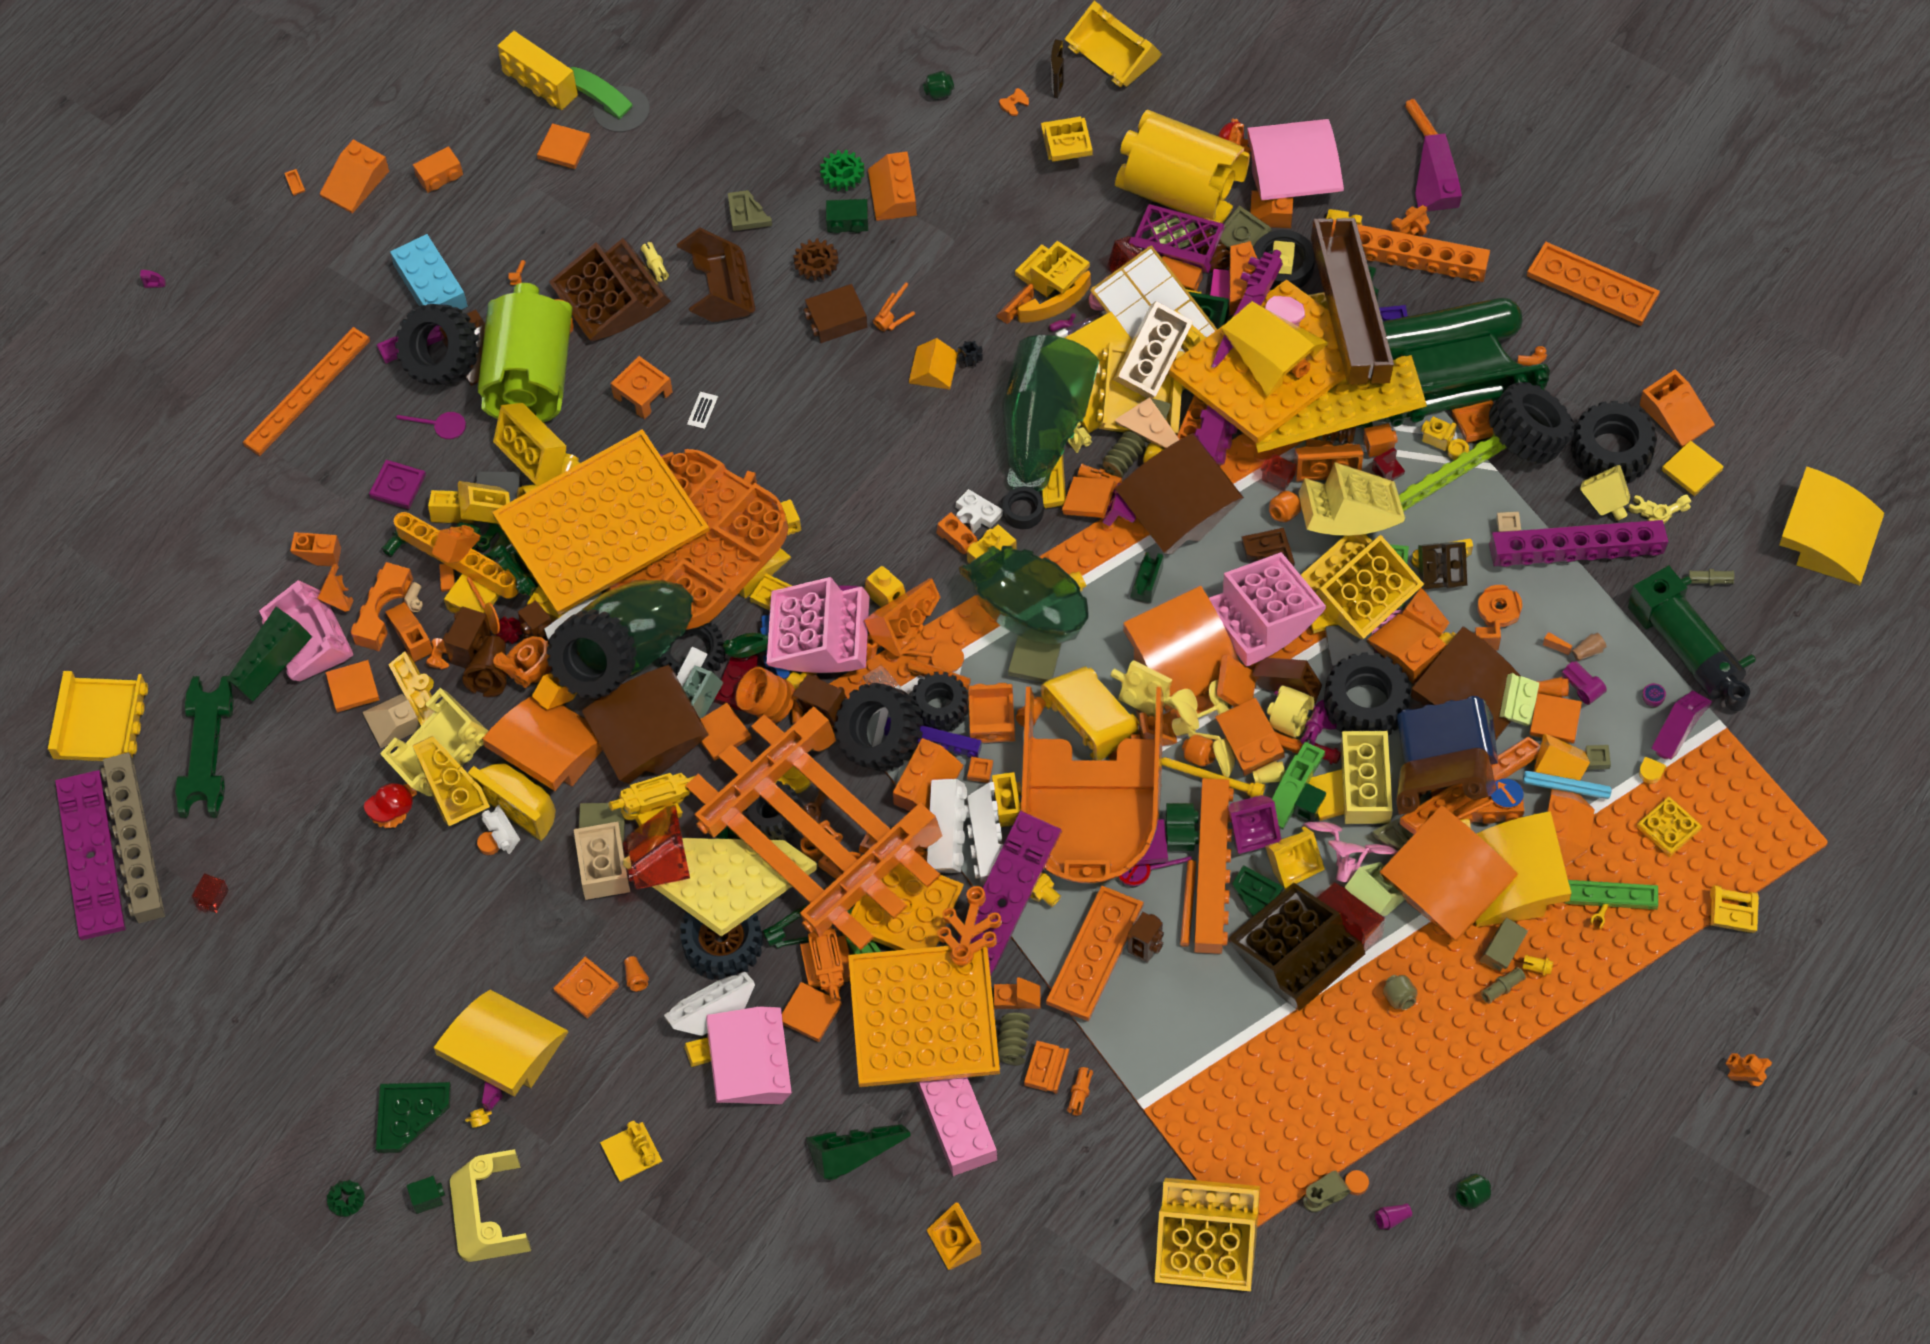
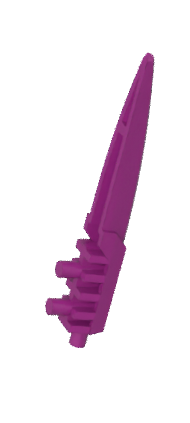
[1212,250,1283,367]

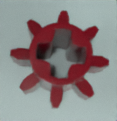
[496,616,523,644]

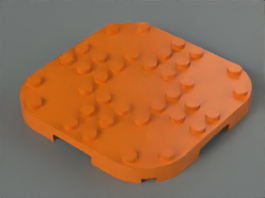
[607,449,788,630]

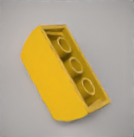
[468,763,556,841]

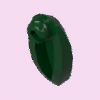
[723,633,768,658]

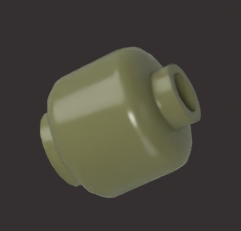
[1383,975,1418,1010]

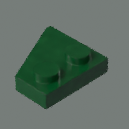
[1232,865,1283,917]

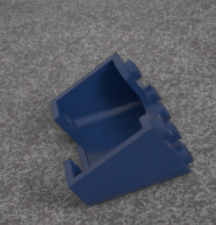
[1397,696,1498,765]

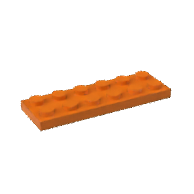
[1527,241,1660,326]
[1046,885,1144,1022]

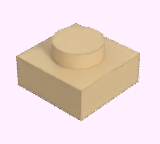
[1496,512,1521,532]

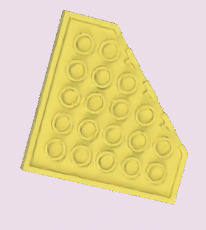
[623,838,817,936]

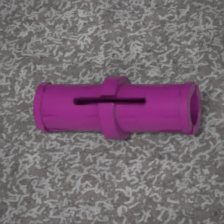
[1301,706,1327,745]

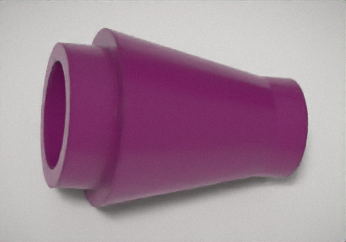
[1375,1203,1412,1230]

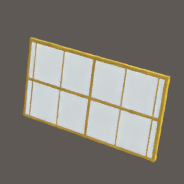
[1090,245,1217,391]

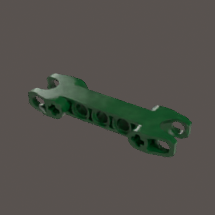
[175,676,234,818]

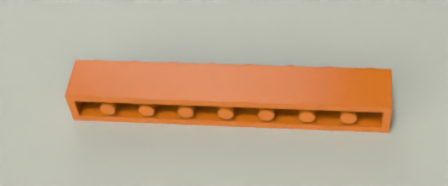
[1194,778,1234,954]

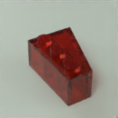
[1317,882,1385,952]

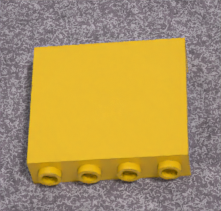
[1096,342,1185,435]
[48,671,148,761]

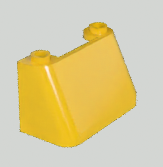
[1065,1,1162,88]
[1041,666,1139,761]

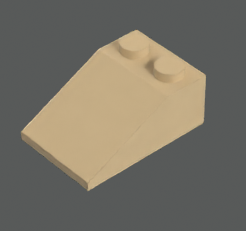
[574,822,630,900]

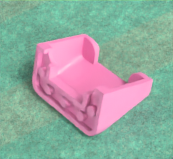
[259,580,353,682]

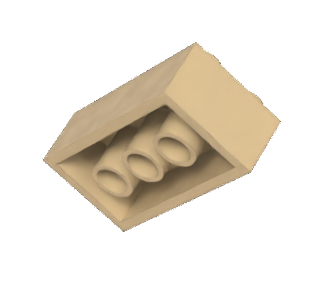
[1113,301,1193,398]

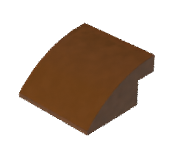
[549,238,671,341]
[1115,433,1244,554]
[1411,626,1521,740]
[582,665,709,784]

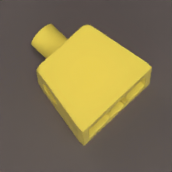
[1580,465,1630,521]

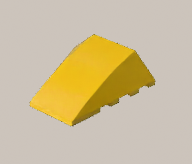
[1222,301,1328,397]

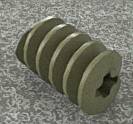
[1102,431,1145,478]
[997,1013,1031,1066]

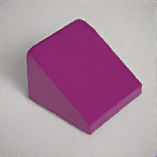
[482,1082,503,1112]

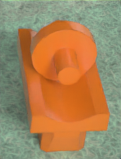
[1391,205,1430,236]
[1726,1053,1772,1086]

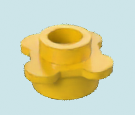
[465,1108,492,1128]

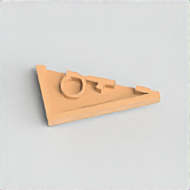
[1115,397,1179,448]

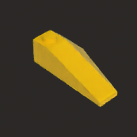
[412,736,490,826]

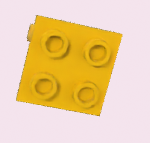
[600,1121,663,1182]

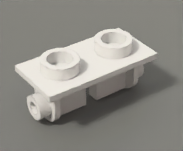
[482,805,520,854]

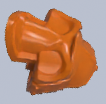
[493,636,552,688]

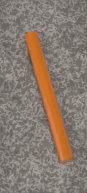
[1180,860,1196,947]

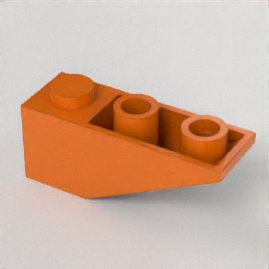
[385,602,433,662]

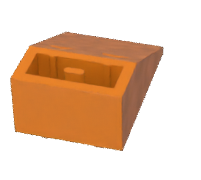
[1639,369,1715,448]

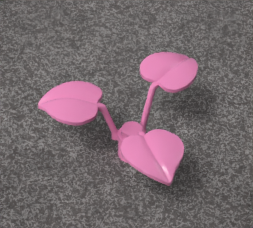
[1302,822,1398,882]

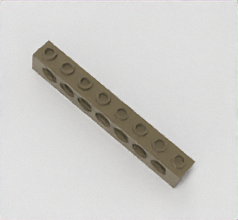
[101,752,165,923]

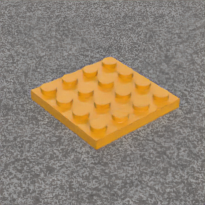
[851,863,964,950]

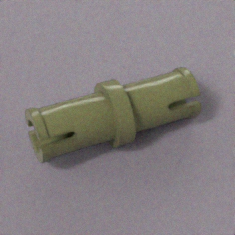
[1689,569,1734,586]
[1480,967,1526,1004]

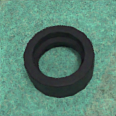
[1003,486,1044,529]

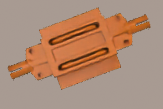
[800,926,850,1002]

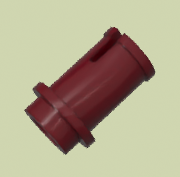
[1314,743,1341,765]

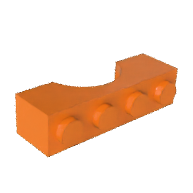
[351,562,413,651]

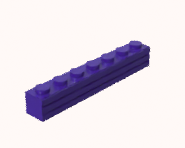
[884,717,982,758]

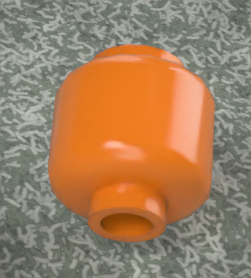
[1269,491,1301,523]
[1182,734,1216,767]

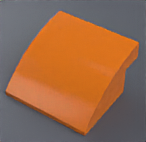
[1123,586,1239,712]
[482,696,603,791]
[1380,805,1518,942]

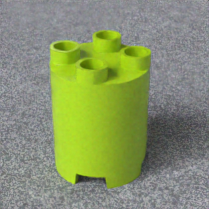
[478,283,572,423]

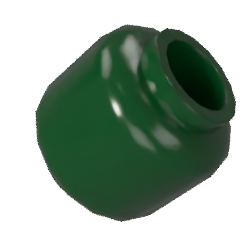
[923,71,955,100]
[1455,1174,1491,1209]

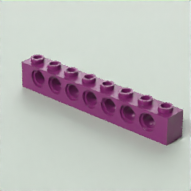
[1489,520,1668,567]

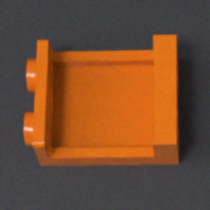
[968,683,1015,743]

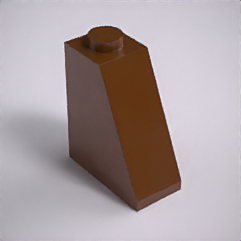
[1253,658,1322,704]

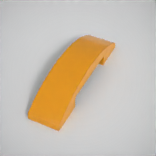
[1018,270,1091,323]

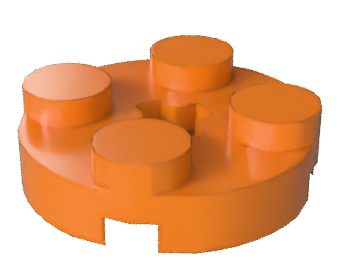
[1477,585,1522,627]

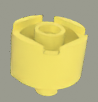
[1267,685,1314,738]

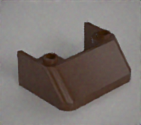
[677,227,755,322]

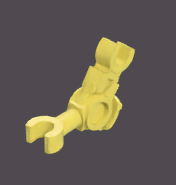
[1629,495,1691,524]

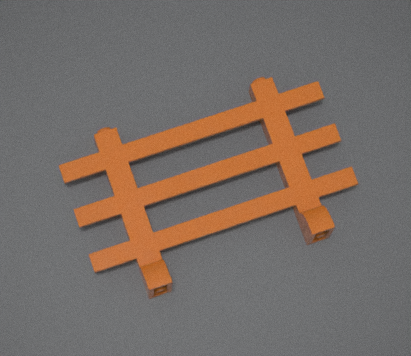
[685,707,943,950]

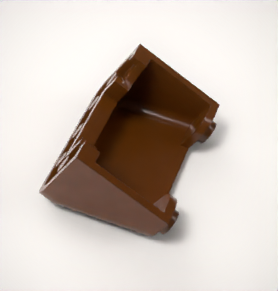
[1397,748,1497,815]

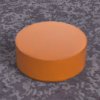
[477,832,500,855]
[1345,1170,1369,1195]

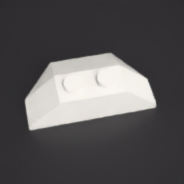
[664,972,755,1036]

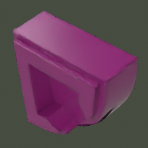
[140,270,166,288]

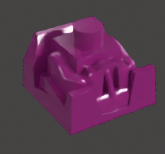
[1228,795,1281,854]

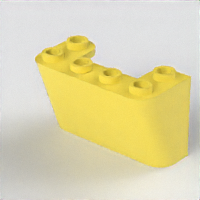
[380,688,488,796]

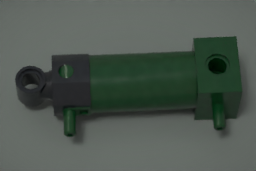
[1628,565,1756,711]

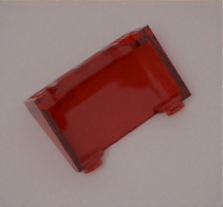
[623,805,690,889]

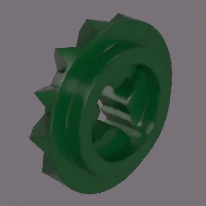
[327,1179,365,1217]

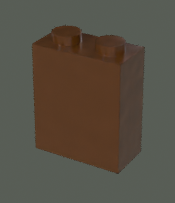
[803,284,868,343]

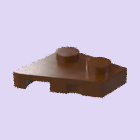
[1241,528,1295,567]

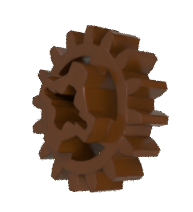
[793,238,839,281]

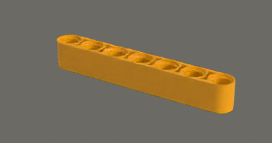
[394,512,519,598]

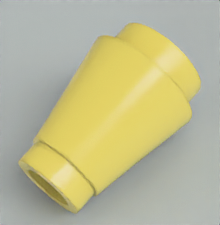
[1252,760,1285,784]

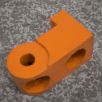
[936,512,978,554]

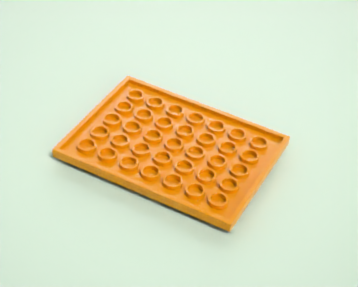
[1167,280,1346,444]
[492,429,709,616]

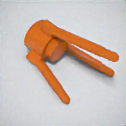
[873,282,915,332]

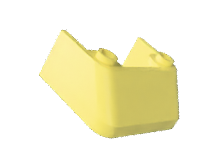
[450,1149,531,1262]

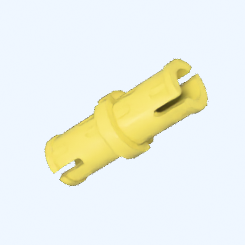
[641,242,669,282]

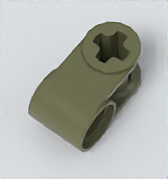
[1303,1171,1350,1212]

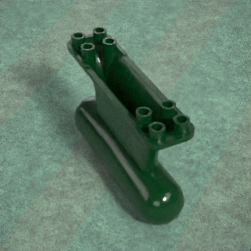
[1383,298,1550,427]

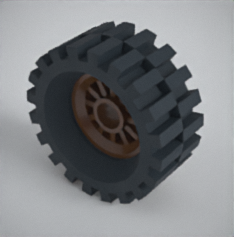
[680,912,763,980]

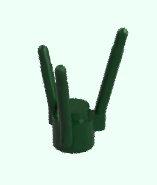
[763,905,809,949]

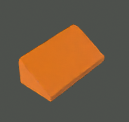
[996,284,1034,324]

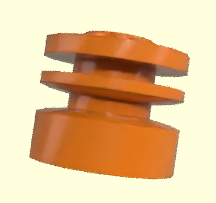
[736,667,795,724]

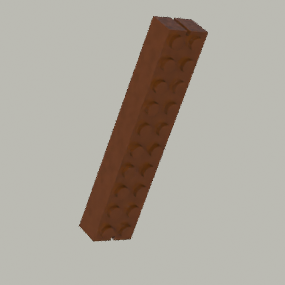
[1311,218,1394,384]

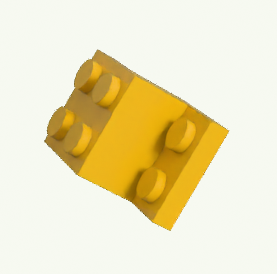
[1041,116,1093,162]
[1015,241,1090,297]

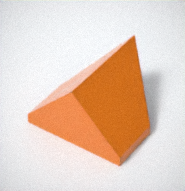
[317,564,354,612]
[1136,710,1177,746]

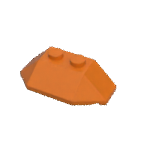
[1547,789,1595,867]

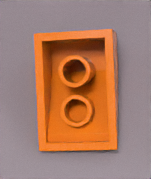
[320,139,389,214]
[1367,613,1446,684]
[1215,698,1285,776]

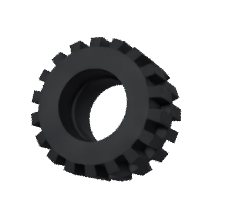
[911,672,968,732]
[744,781,805,841]

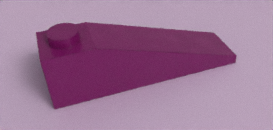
[1415,134,1462,212]

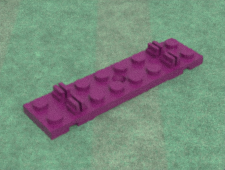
[55,770,126,941]
[957,811,1062,977]

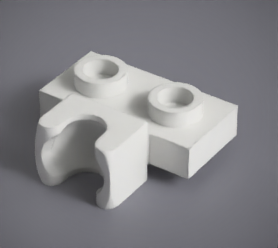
[955,489,1003,534]

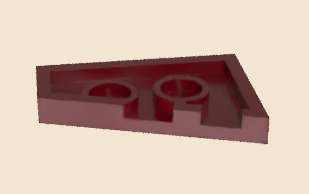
[714,653,758,713]

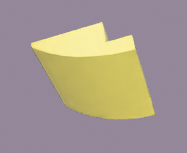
[1298,462,1405,535]

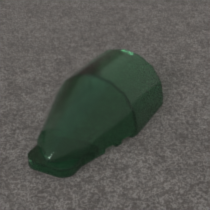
[1002,335,1100,491]

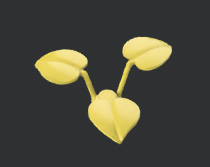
[1169,680,1235,777]

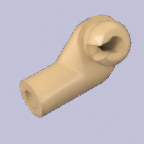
[404,582,423,612]

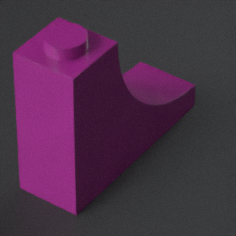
[1651,690,1712,760]

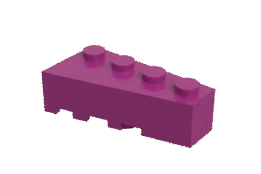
[1195,405,1237,466]

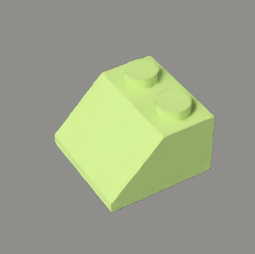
[1344,862,1405,918]

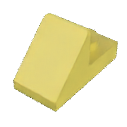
[1273,241,1295,274]

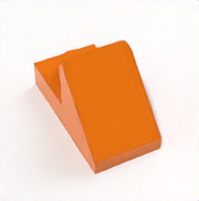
[994,977,1040,1009]

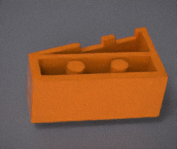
[1229,241,1270,316]

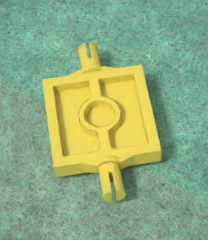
[1110,660,1177,719]

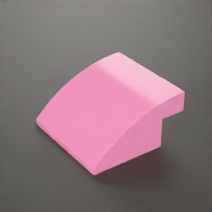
[1247,119,1344,200]
[1209,552,1326,667]
[767,577,870,673]

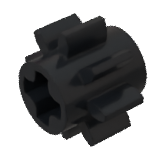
[958,341,983,367]

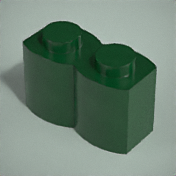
[1166,803,1199,851]

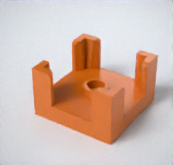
[611,356,673,419]

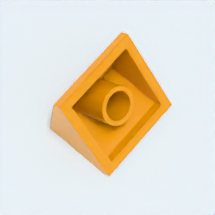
[909,338,958,390]
[1534,734,1590,781]
[927,1203,981,1270]

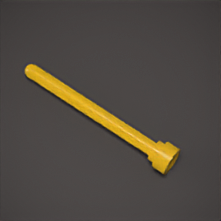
[1162,757,1265,798]

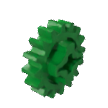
[820,150,865,191]

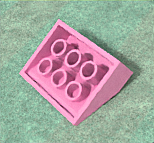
[706,1007,792,1104]

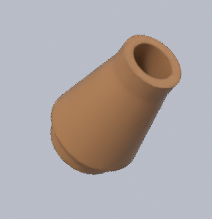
[1572,632,1607,661]

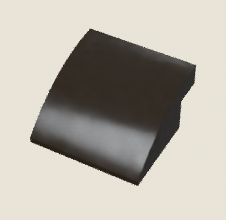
[1228,883,1366,1011]

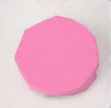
[1265,296,1305,326]

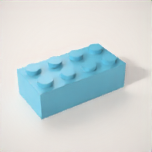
[390,234,468,310]

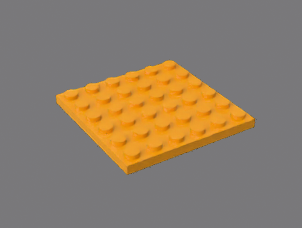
[848,946,1000,1087]

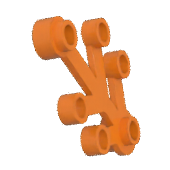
[937,886,1002,966]

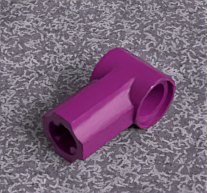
[1561,661,1607,705]

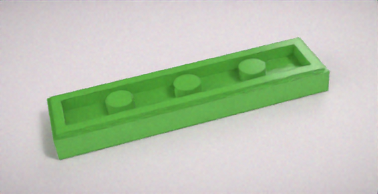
[1565,880,1658,910]

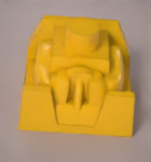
[1265,826,1325,889]

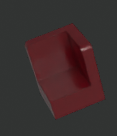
[1372,447,1405,481]

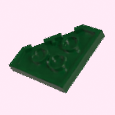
[376,1082,451,1153]

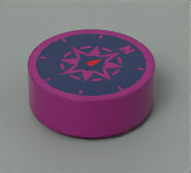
[1642,683,1666,707]

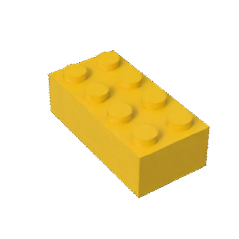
[497,31,578,111]
[493,403,567,486]

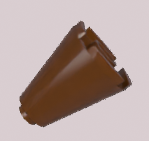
[462,636,507,697]

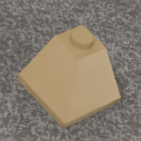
[363,694,420,748]

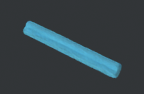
[1523,771,1612,799]

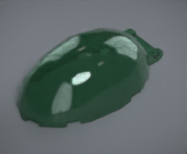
[959,546,1089,645]
[577,580,693,673]

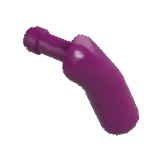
[1049,313,1076,332]

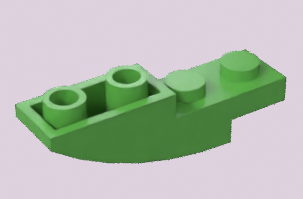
[1272,742,1325,830]

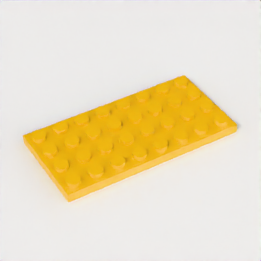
[1256,355,1427,453]

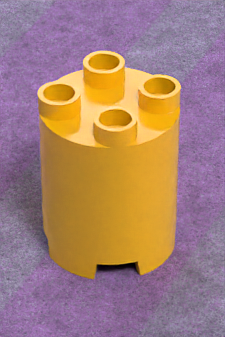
[1115,109,1250,223]

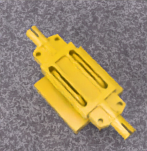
[608,773,695,830]

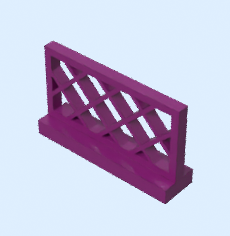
[1128,204,1225,273]

